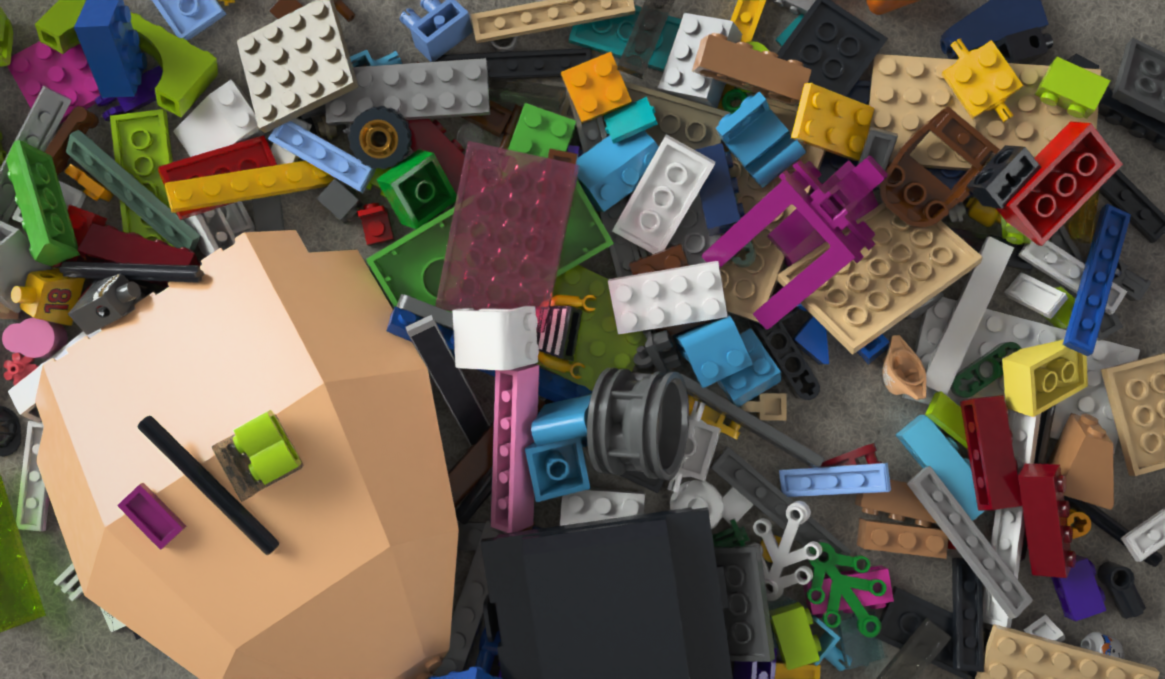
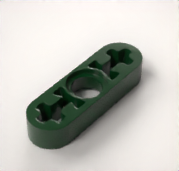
[950,342,1022,397]

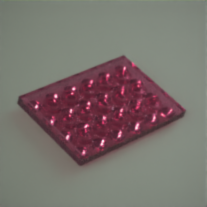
[435,141,580,333]

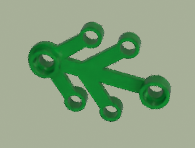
[807,542,887,638]

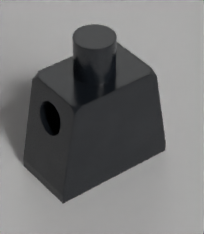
[995,27,1053,64]

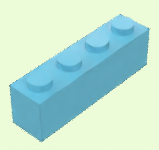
[895,415,985,521]

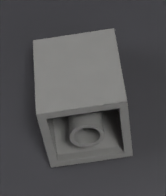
[0,221,53,313]

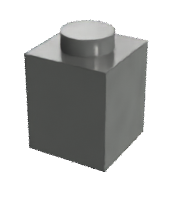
[316,179,363,224]

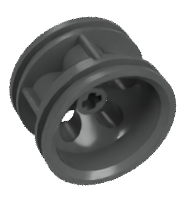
[587,368,689,480]

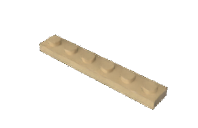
[471,0,635,44]

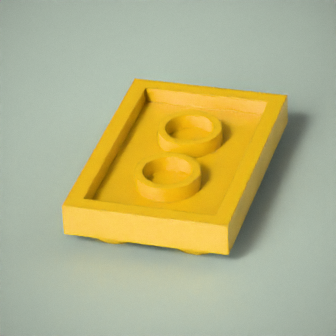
[791,83,874,161]

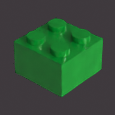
[376,149,459,229]

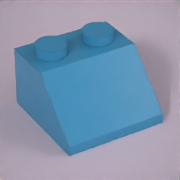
[524,438,590,502]

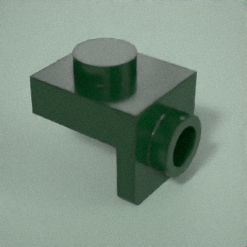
[712,518,750,547]

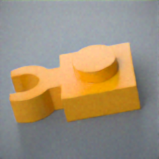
[64,163,114,202]

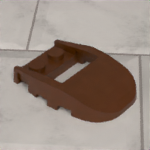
[880,106,1000,228]

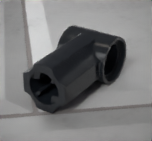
[1097,561,1146,619]

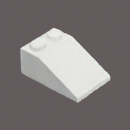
[173,80,267,157]

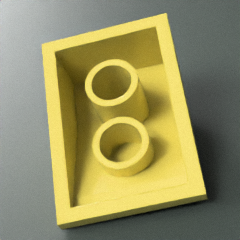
[1002,339,1088,417]

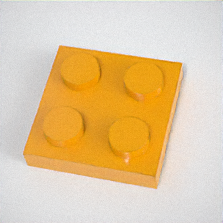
[561,52,632,124]

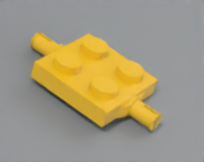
[942,38,1023,123]

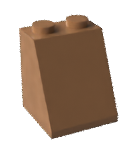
[1047,413,1114,510]

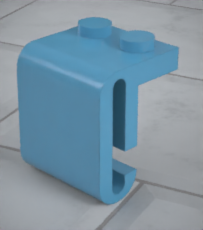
[716,91,806,188]
[673,315,753,388]
[531,394,592,447]

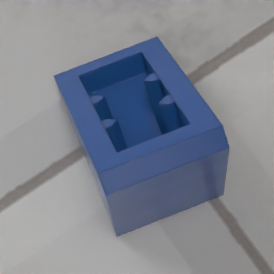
[792,315,829,365]

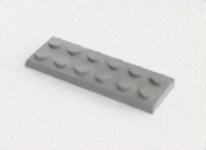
[325,58,490,125]

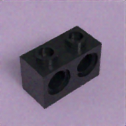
[967,145,1041,209]

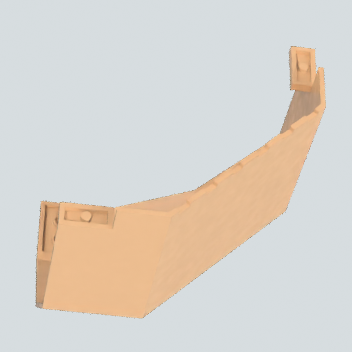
[35,230,459,679]

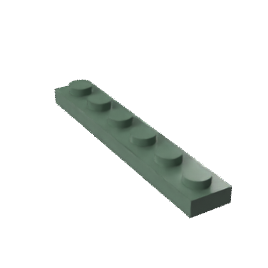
[66,130,200,252]

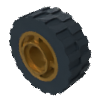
[348,106,412,170]

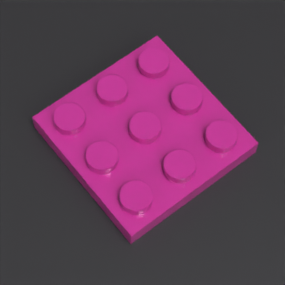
[7,41,101,124]

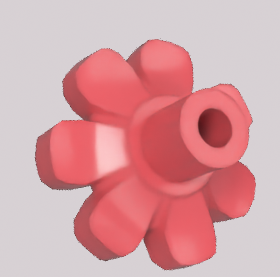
[3,353,39,385]

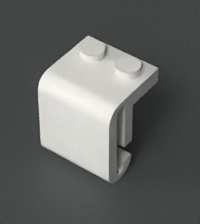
[452,306,539,370]

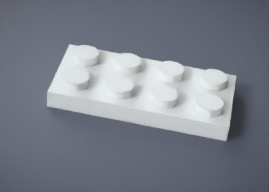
[612,134,715,254]
[608,261,728,334]

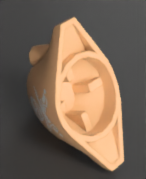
[882,335,926,400]

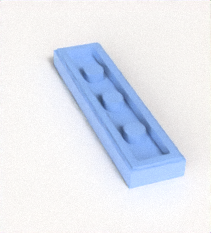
[268,121,376,193]
[779,463,891,497]

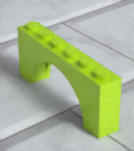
[35,0,218,117]

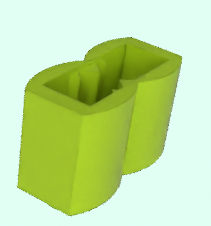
[233,409,301,485]

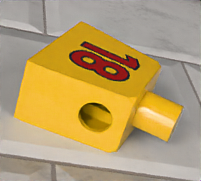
[11,269,85,326]

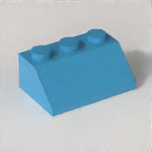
[575,131,659,212]

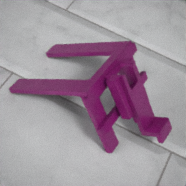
[702,156,888,329]

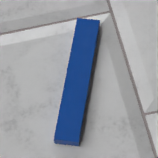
[1063,204,1131,357]

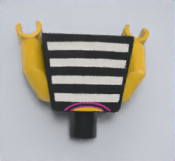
[535,295,596,379]

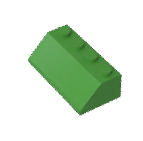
[6,140,80,266]

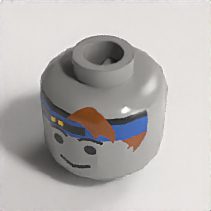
[1080,632,1125,659]

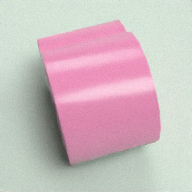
[2,317,68,359]

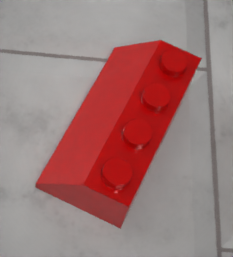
[996,121,1123,246]

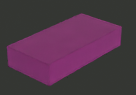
[117,482,187,550]

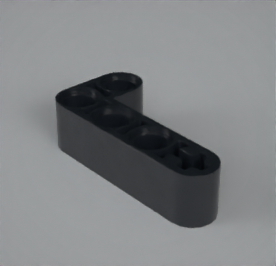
[749,306,820,400]

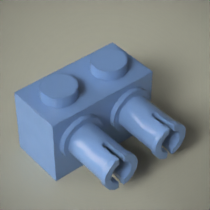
[400,0,473,62]

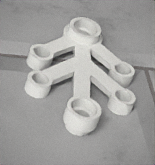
[748,501,822,601]

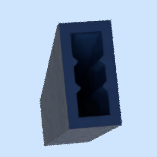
[940,0,1049,59]

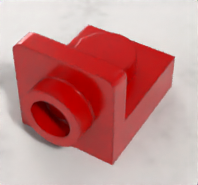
[357,203,394,246]

